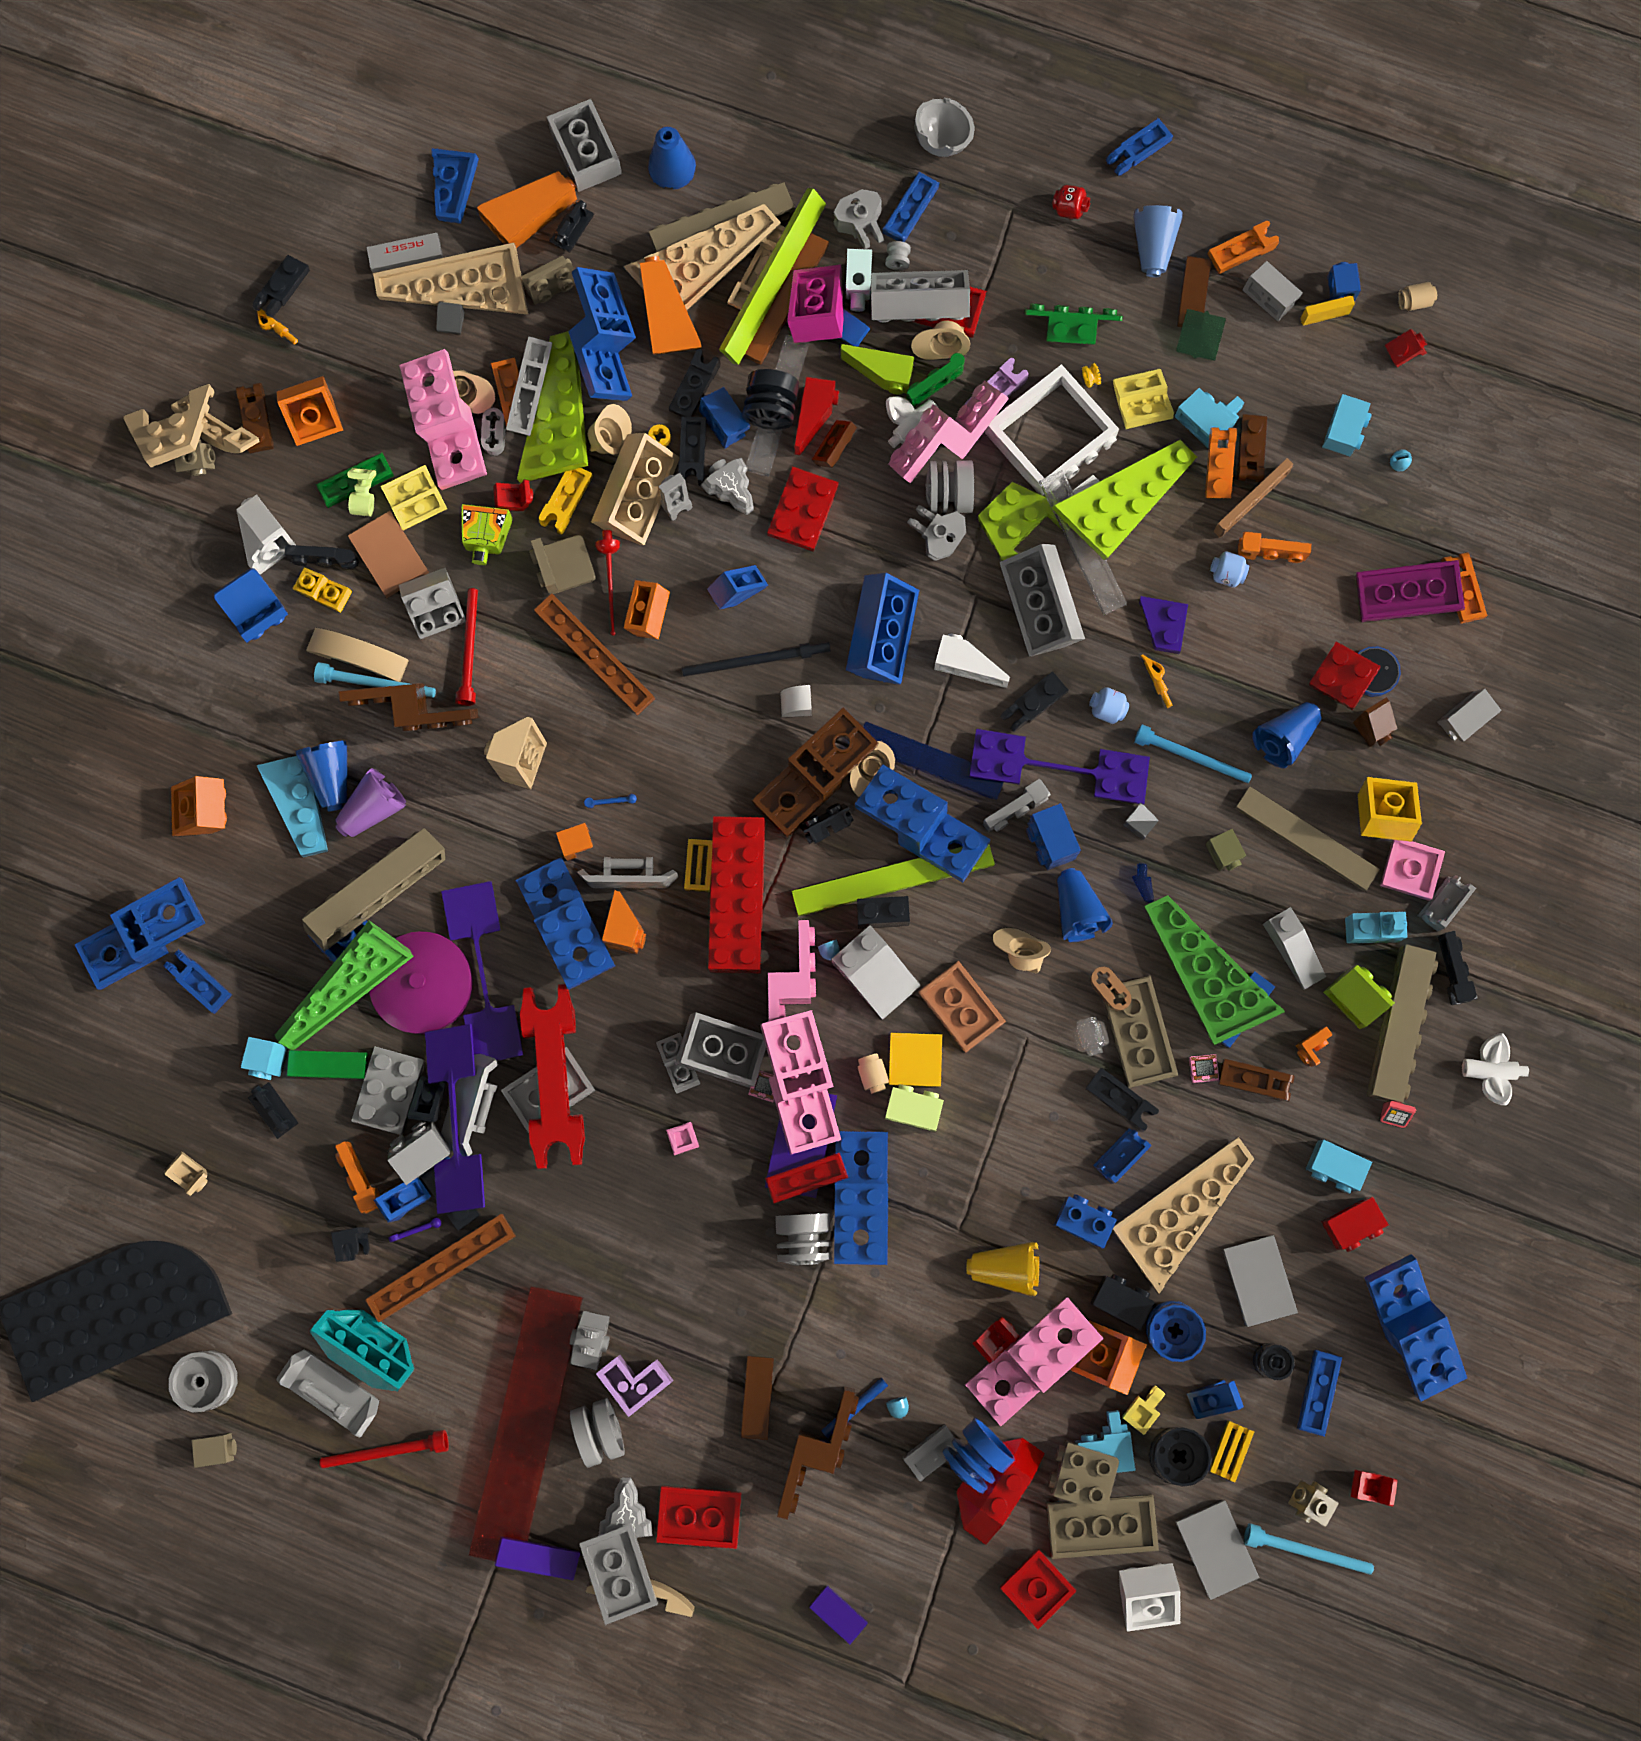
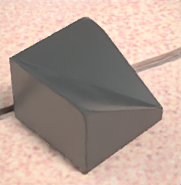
[1123,803,1159,840]

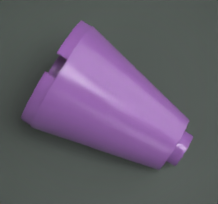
[335,768,406,837]

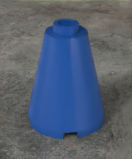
[648,127,696,189]
[1253,702,1322,769]
[296,741,347,812]
[1057,868,1113,942]

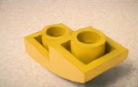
[293,567,352,613]

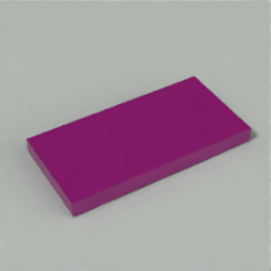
[1356,560,1465,622]

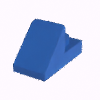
[374,1177,431,1222]
[1187,1380,1244,1419]

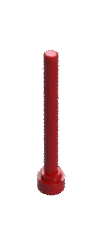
[455,588,478,706]
[319,1430,449,1469]

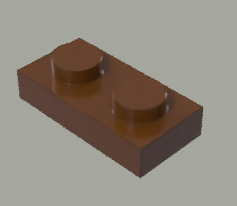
[812,420,857,468]

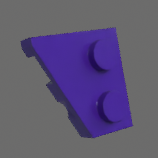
[1139,596,1188,654]

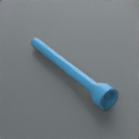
[1134,724,1252,783]

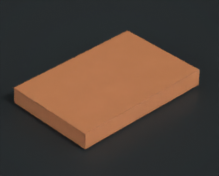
[348,511,429,598]
[918,961,1006,1053]

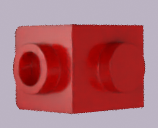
[1385,329,1427,367]
[493,480,533,511]
[972,1317,1020,1364]
[1350,1470,1397,1506]

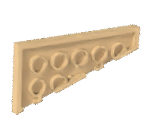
[1113,1137,1254,1294]

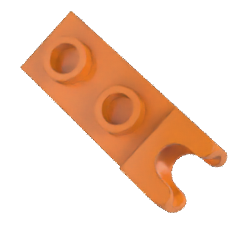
[1207,221,1279,274]
[1238,532,1312,563]
[335,1141,381,1213]

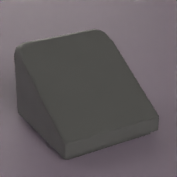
[436,302,465,335]

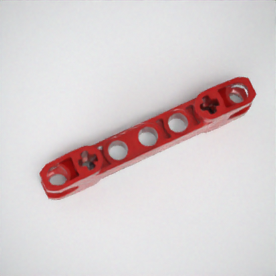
[520,984,585,1169]

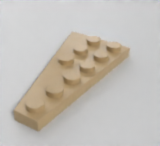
[624,204,781,310]
[373,243,528,315]

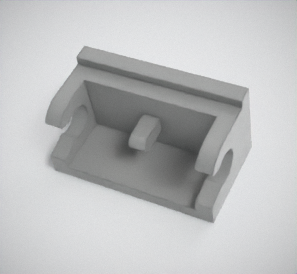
[1243,261,1302,321]
[1437,689,1502,742]
[1417,875,1476,932]
[903,1424,957,1482]

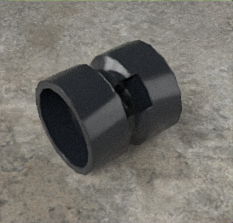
[1253,1343,1295,1380]

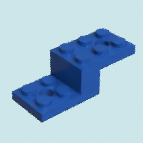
[568,267,636,401]
[855,764,990,883]
[516,857,615,990]
[75,877,205,990]
[834,1131,888,1265]
[1364,1254,1467,1402]

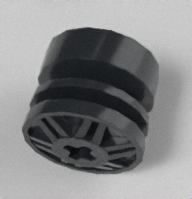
[742,369,799,430]
[1148,1427,1212,1487]

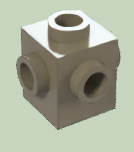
[174,439,215,476]
[1288,1480,1339,1527]

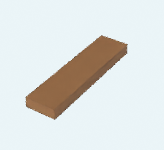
[1214,458,1293,538]

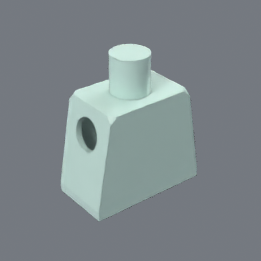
[846,249,872,312]

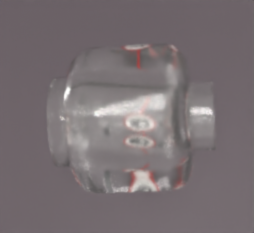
[1072,1017,1109,1057]

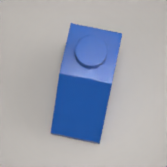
[707,565,768,609]

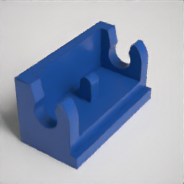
[699,387,750,449]
[1093,1128,1152,1184]

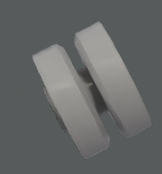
[169,1350,237,1412]
[570,1398,625,1468]

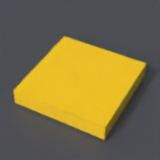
[889,1033,942,1087]

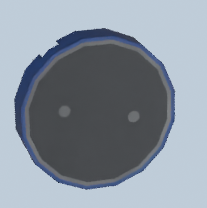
[1358,646,1401,697]

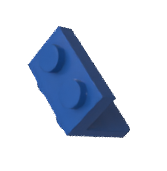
[214,568,288,643]

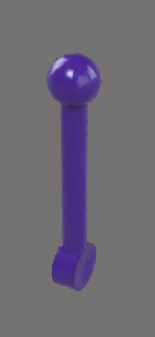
[388,1218,441,1243]

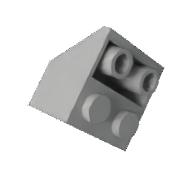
[399,568,466,639]
[387,1120,450,1185]

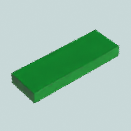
[316,453,394,508]
[287,1050,368,1079]

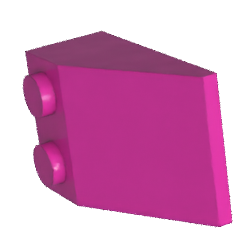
[787,264,843,343]

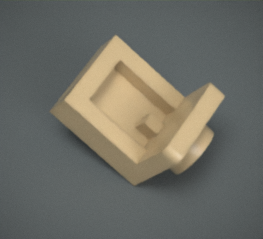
[164,1151,208,1196]

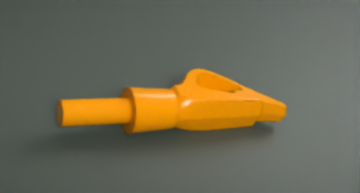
[257,309,298,344]
[1140,655,1173,708]

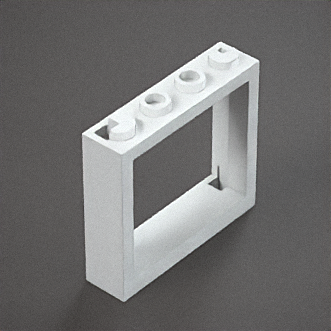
[985,364,1119,496]

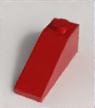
[795,377,839,456]

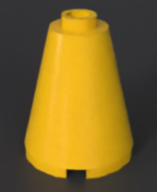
[967,1242,1039,1296]

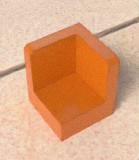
[556,823,593,861]

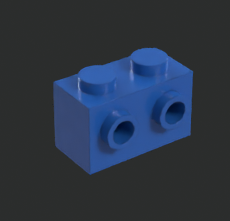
[1053,1194,1117,1249]

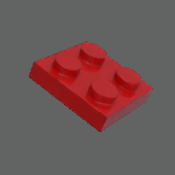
[1309,641,1380,710]
[999,1549,1077,1629]

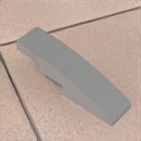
[506,336,552,436]

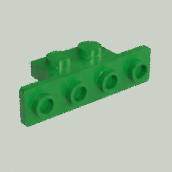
[1024,303,1123,344]

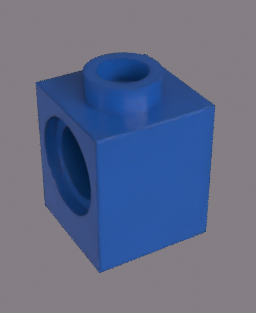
[1327,262,1361,301]

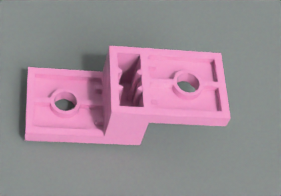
[399,349,487,490]
[888,380,1009,483]
[768,920,816,1022]
[760,1010,841,1155]
[965,1297,1103,1426]

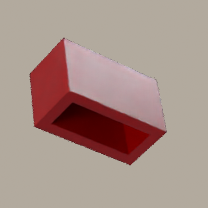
[1321,1197,1389,1252]

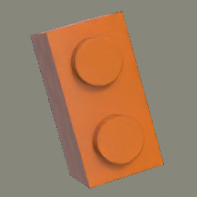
[624,580,670,639]

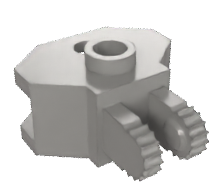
[834,189,884,249]
[907,505,966,561]
[569,1311,610,1370]

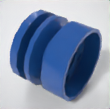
[1146,1301,1206,1362]
[942,1418,1015,1493]

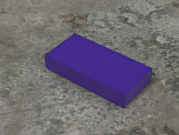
[809,1585,868,1644]

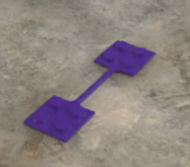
[969,729,1150,805]
[441,881,523,1061]
[425,1024,485,1214]

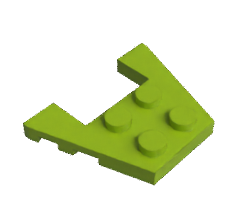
[978,482,1071,561]

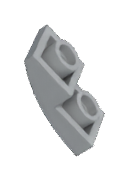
[656,1033,700,1094]

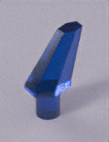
[1132,863,1154,903]

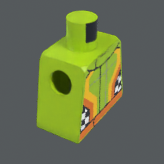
[462,504,512,565]

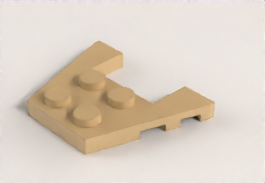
[124,384,214,467]

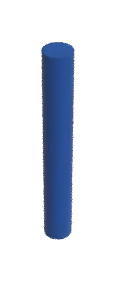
[821,1378,888,1438]

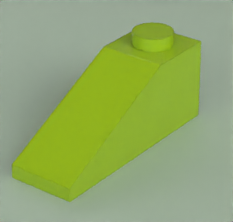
[841,344,914,395]

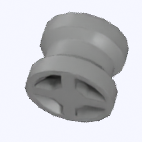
[885,241,911,270]

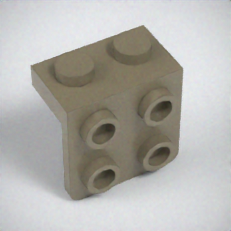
[521,256,575,305]
[529,535,596,595]
[1048,1440,1119,1511]

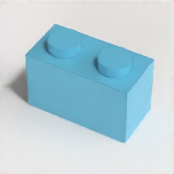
[1322,394,1371,456]
[241,1037,287,1080]
[1306,1140,1372,1194]

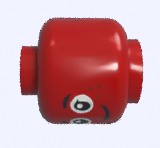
[1053,185,1090,219]

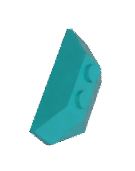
[310,1310,414,1391]

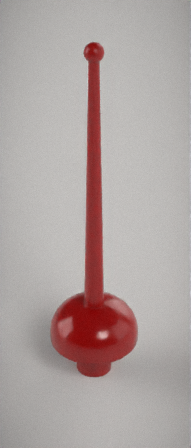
[595,530,620,636]

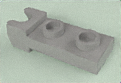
[659,473,692,521]
[983,779,1051,833]

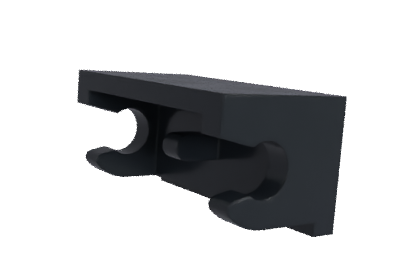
[331,1227,370,1262]

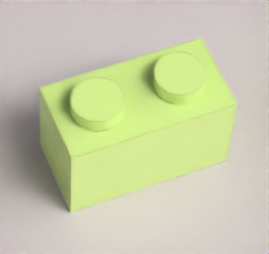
[885,1084,944,1132]

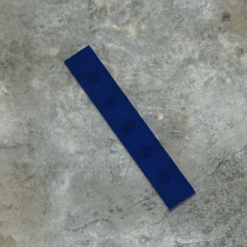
[863,722,1004,801]

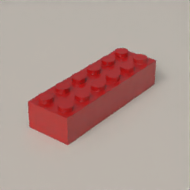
[708,816,765,974]

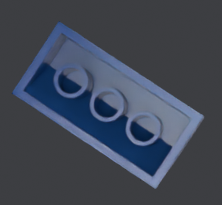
[846,573,919,684]

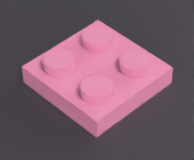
[1380,840,1445,901]

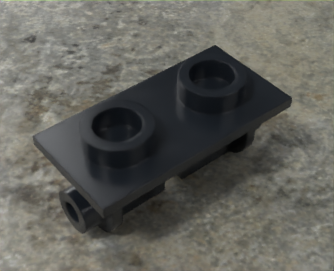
[549,200,594,253]
[800,803,854,844]
[248,1082,299,1139]

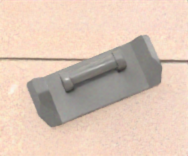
[577,857,679,888]
[441,1054,498,1156]
[276,1349,379,1438]

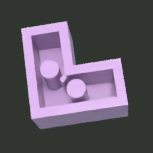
[596,1355,674,1417]

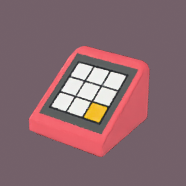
[1380,1101,1416,1128]

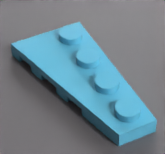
[257,756,328,857]

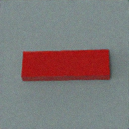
[765,1153,848,1203]

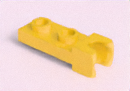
[539,468,593,535]

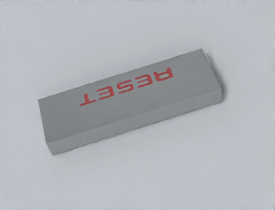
[367,233,443,273]

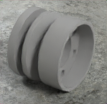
[926,460,974,513]
[776,1214,832,1265]

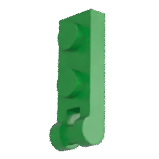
[906,353,965,407]

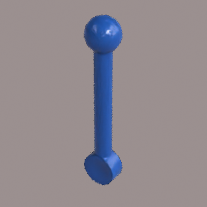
[584,794,637,808]

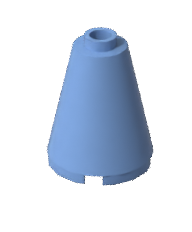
[1133,205,1183,278]

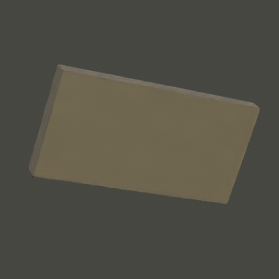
[1103,976,1179,1088]
[1046,1494,1159,1559]

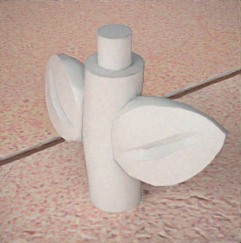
[886,396,938,448]
[1462,1033,1529,1105]

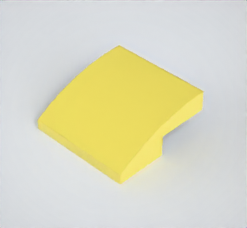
[1113,369,1174,429]
[381,465,447,531]

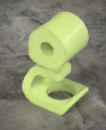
[347,468,376,516]

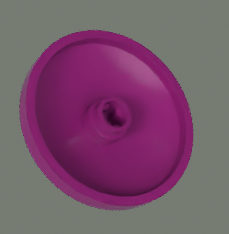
[369,931,473,1034]

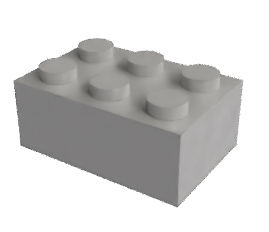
[547,99,622,192]
[675,1013,766,1087]

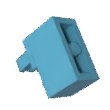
[1175,388,1244,448]
[1345,912,1407,943]
[1075,1410,1135,1473]

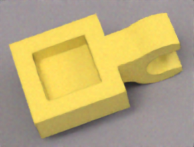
[1122,1385,1165,1435]

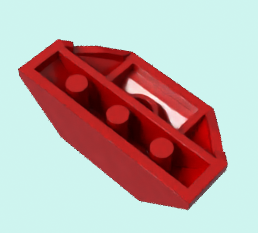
[956,1437,1045,1545]

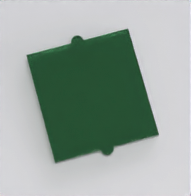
[1176,309,1226,361]

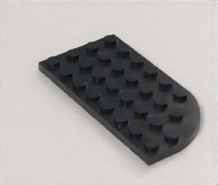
[0,1241,232,1402]

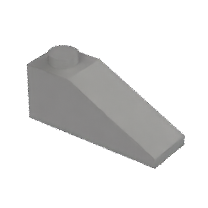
[1263,907,1326,990]

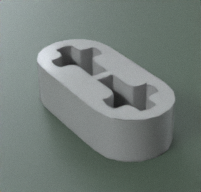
[481,408,506,456]

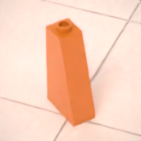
[477,171,577,248]
[640,256,702,355]

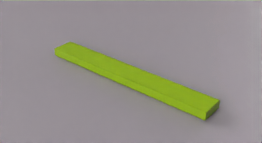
[719,188,826,365]
[792,845,995,917]

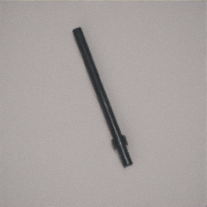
[682,642,831,677]

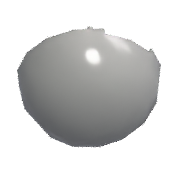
[914,97,975,157]

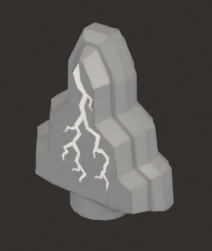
[701,458,754,515]
[599,1477,653,1538]

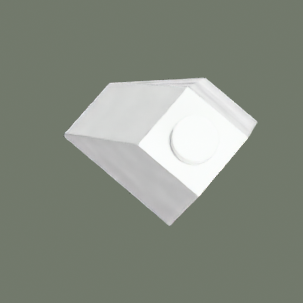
[236,495,296,574]

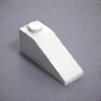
[934,634,1010,688]

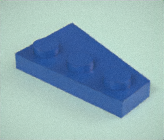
[432,148,479,223]

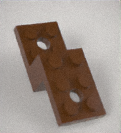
[339,683,478,731]
[752,707,879,838]
[777,1386,859,1520]

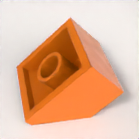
[277,376,343,446]
[171,776,227,836]
[602,890,646,954]
[1070,1320,1147,1395]

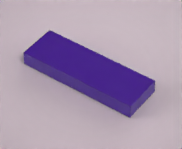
[494,1537,580,1581]

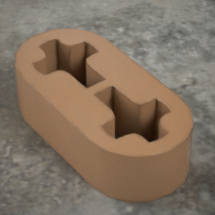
[1090,967,1131,1011]

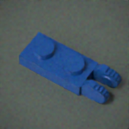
[1106,118,1173,176]
[163,949,233,1014]

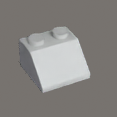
[1119,1563,1180,1631]

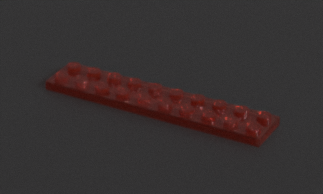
[469,1286,583,1561]

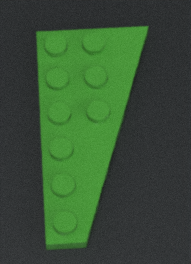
[1144,895,1285,1046]
[275,921,414,1050]

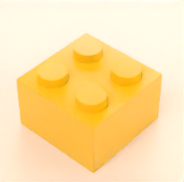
[1358,777,1422,842]

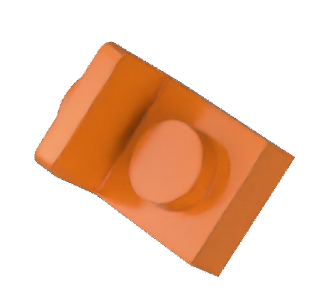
[1296,1026,1333,1067]

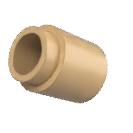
[1398,282,1437,311]
[857,1054,889,1094]

